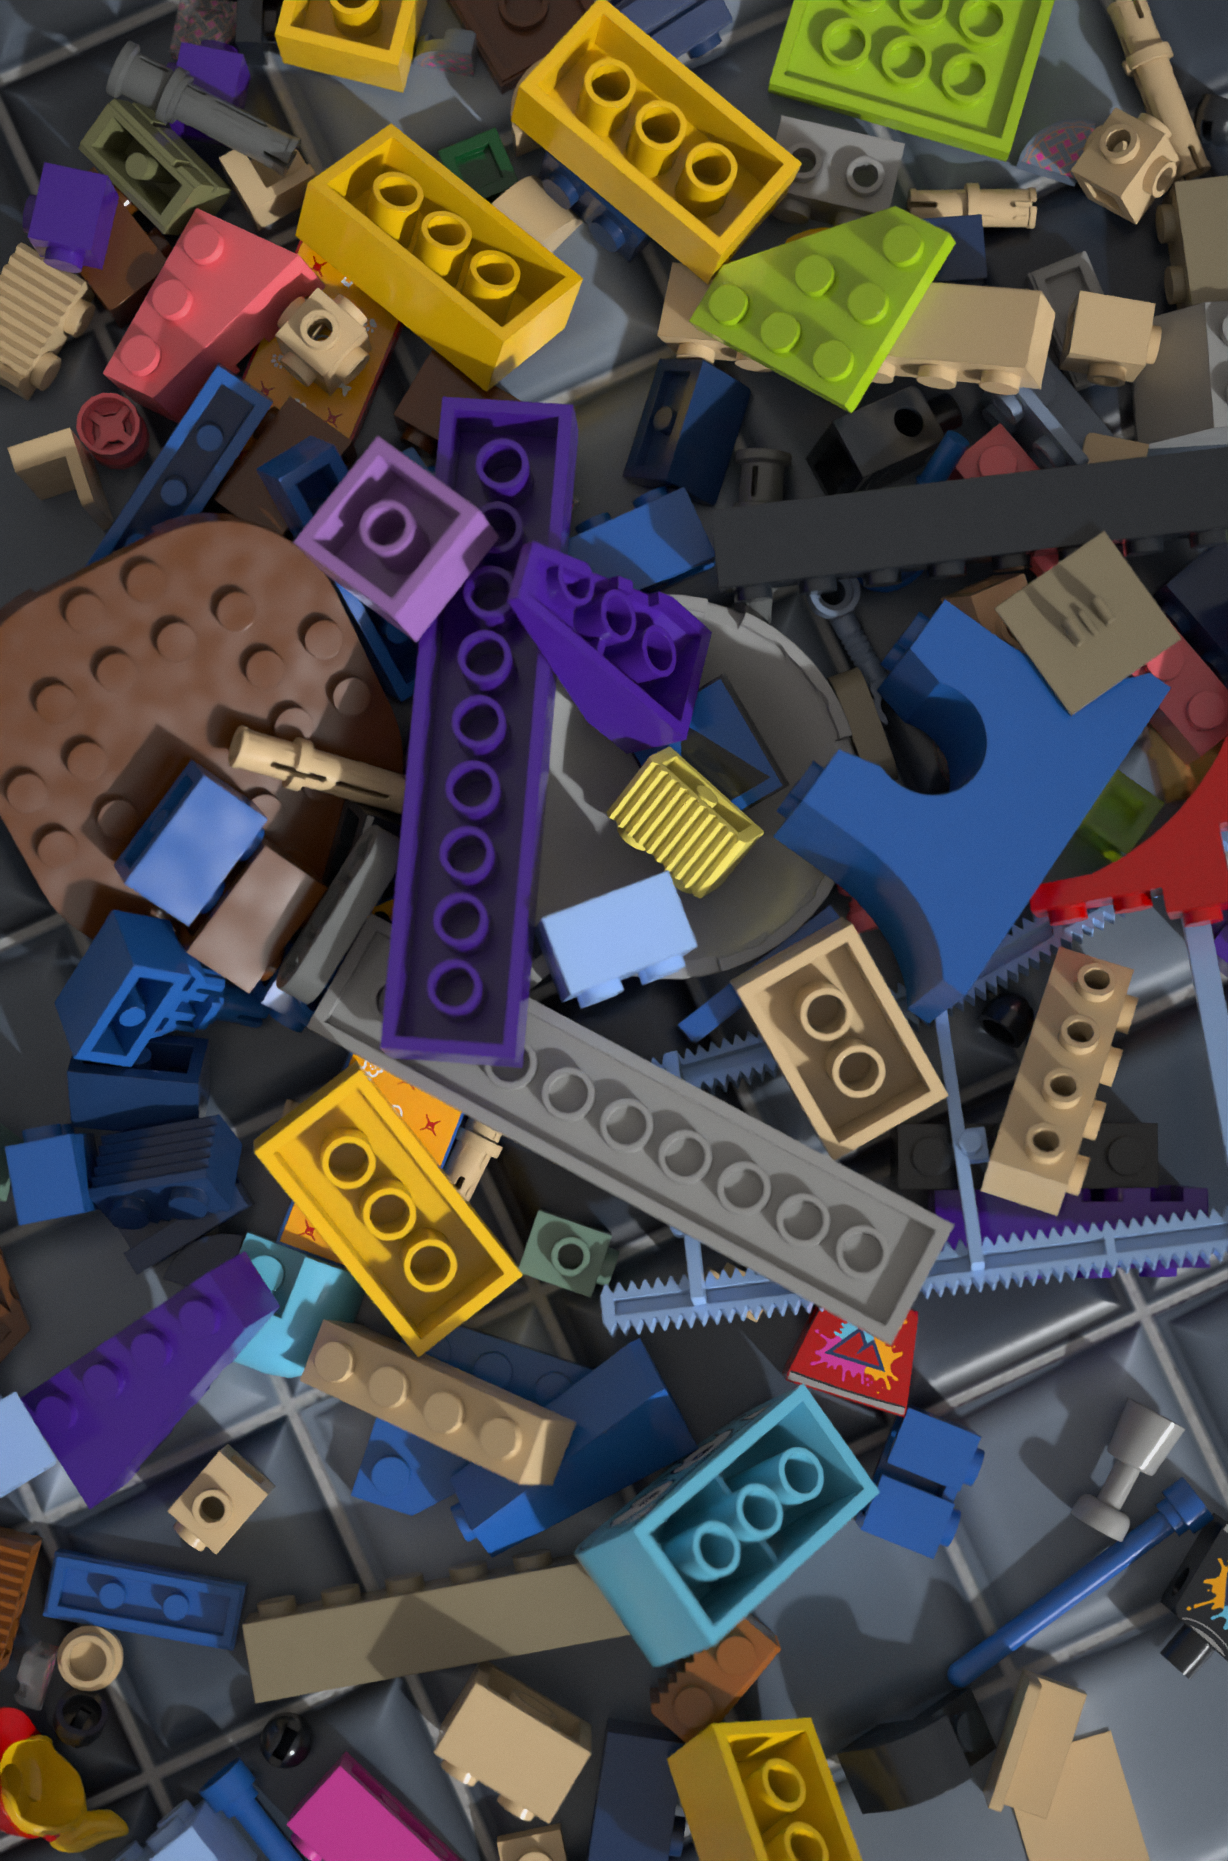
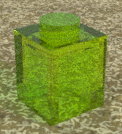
[1074,769,1165,862]

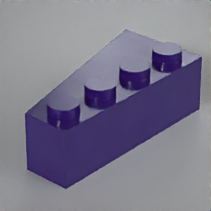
[927,1185,1210,1279]
[20,1251,280,1509]

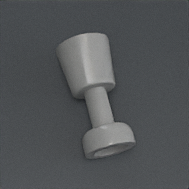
[1070,1397,1185,1542]

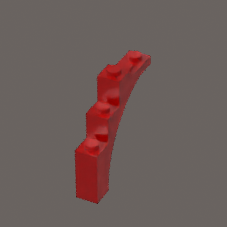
[1029,734,1228,927]

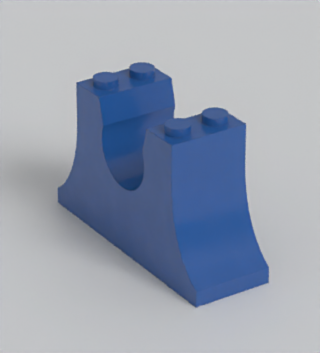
[773,599,1171,1024]

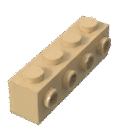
[981,946,1139,1216]

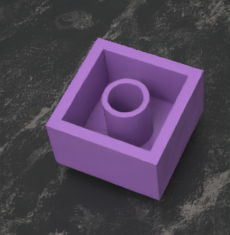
[294,437,499,642]

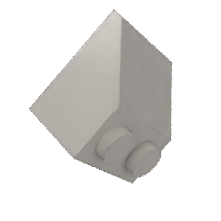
[1131,301,1228,449]

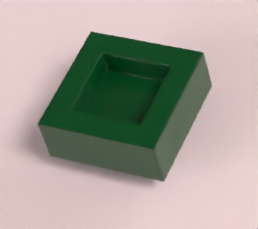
[438,127,518,204]

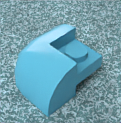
[233,1231,366,1378]

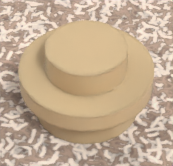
[57,1624,124,1691]

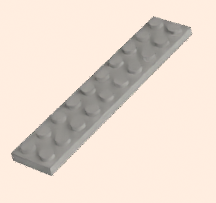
[307,913,954,1345]

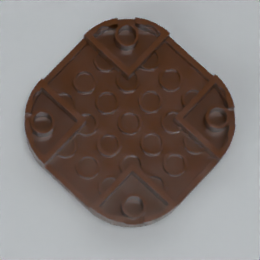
[0,513,403,942]

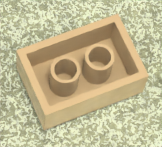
[730,917,949,1161]

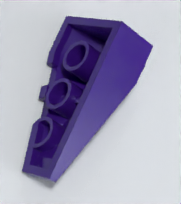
[507,541,712,754]

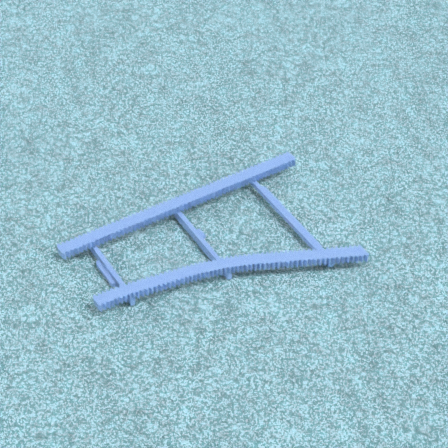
[600,831,1228,1338]

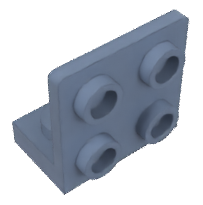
[980,356,1115,469]

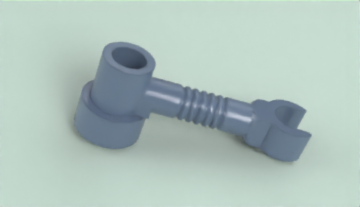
[806,578,888,727]

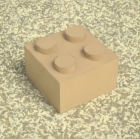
[434,1661,591,1823]

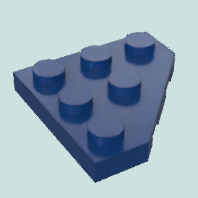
[351,1325,595,1516]

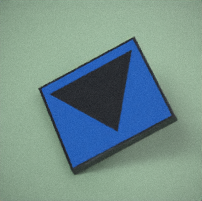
[631,673,790,812]

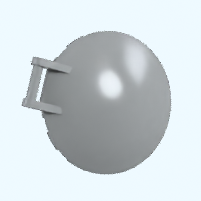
[529,594,855,991]

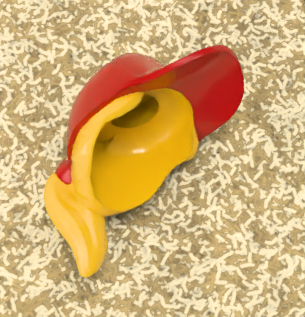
[0,1706,129,1853]

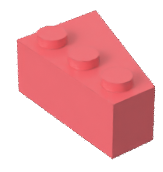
[103,208,326,423]

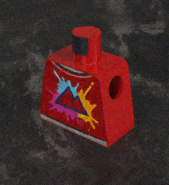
[782,1305,918,1417]

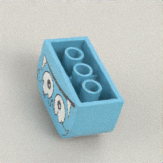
[574,1383,880,1667]

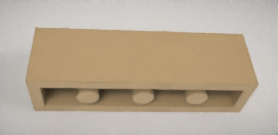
[300,1319,576,1485]

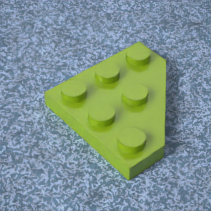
[689,206,956,414]

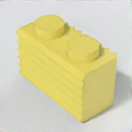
[606,746,764,898]

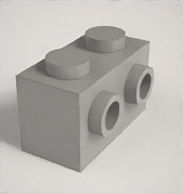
[772,115,905,227]

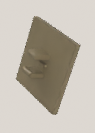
[995,531,1182,716]

